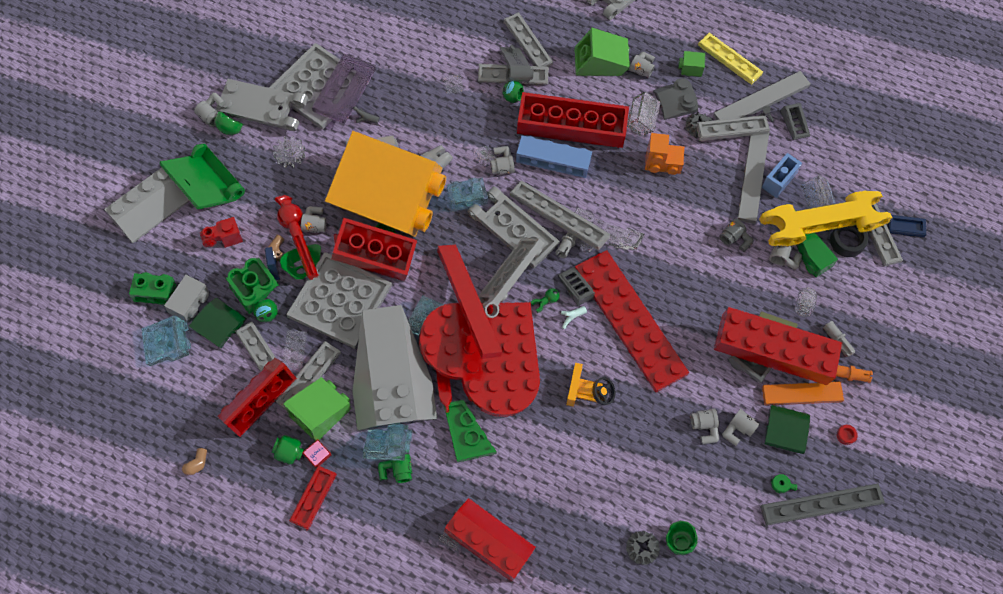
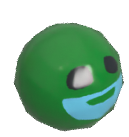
[502,81,524,103]
[253,299,278,323]

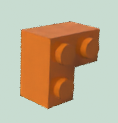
[645,133,685,175]

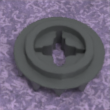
[685,112,712,138]
[626,530,660,565]

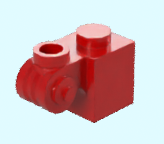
[200,217,243,248]

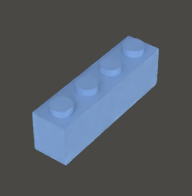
[516,136,592,178]

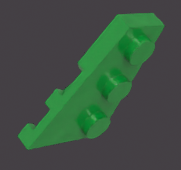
[444,400,497,463]

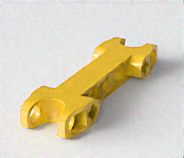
[759,191,892,246]

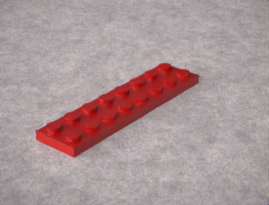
[575,250,689,393]

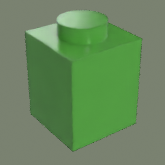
[678,51,705,77]

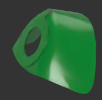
[280,244,321,279]

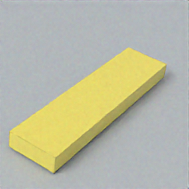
[698,33,763,85]

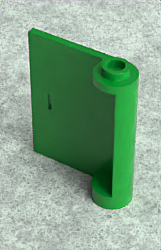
[159,144,245,210]

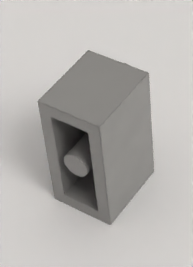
[164,275,209,323]

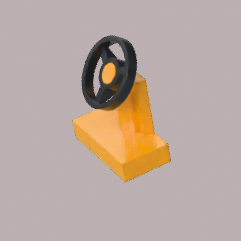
[566,363,616,407]

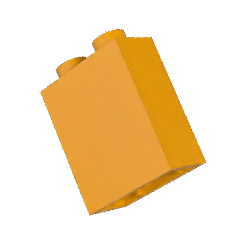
[325,130,446,237]

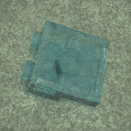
[141,315,191,366]
[363,423,412,461]

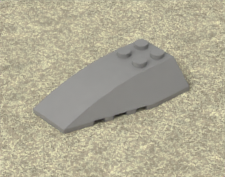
[353,305,437,431]

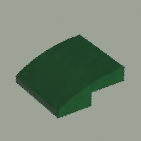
[189,298,247,348]
[764,405,810,454]

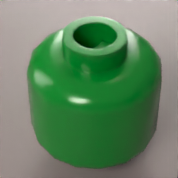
[271,435,304,465]

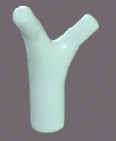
[561,306,587,329]

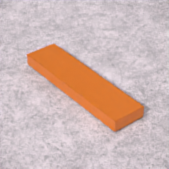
[762,382,844,406]

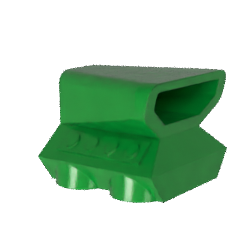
[225,257,278,314]

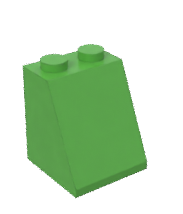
[575,28,630,76]
[283,377,351,441]

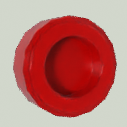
[836,424,858,445]

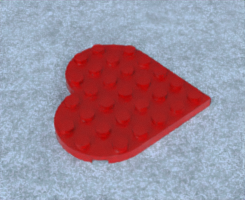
[419,302,540,417]

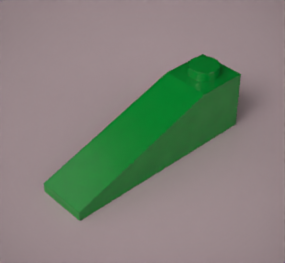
[795,210,838,278]

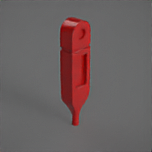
[436,370,452,413]

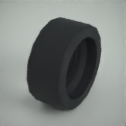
[830,225,869,257]

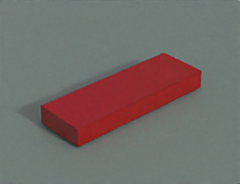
[289,465,337,530]

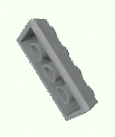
[104,168,190,243]

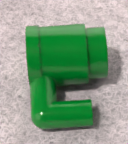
[378,454,413,483]

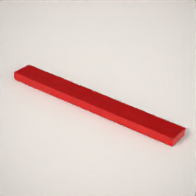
[437,244,502,359]

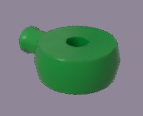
[771,474,797,493]

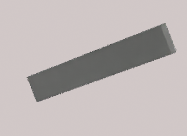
[760,483,885,526]

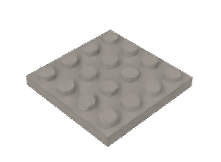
[269,43,369,130]
[286,252,392,349]

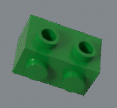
[129,272,177,305]

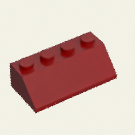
[331,218,417,281]
[218,358,297,437]
[444,498,536,582]

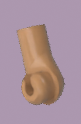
[268,235,284,261]
[182,448,207,475]

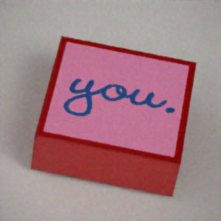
[303,439,332,468]

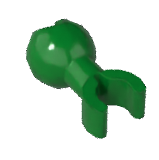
[531,288,560,313]

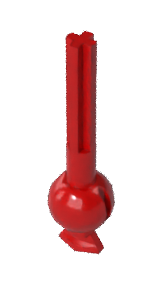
[274,195,319,280]

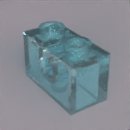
[447,177,488,212]

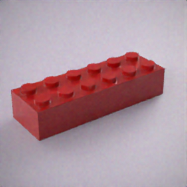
[517,92,629,148]
[714,307,842,385]

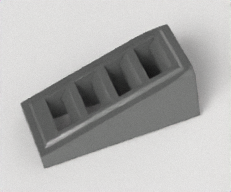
[780,103,811,140]
[558,267,595,306]

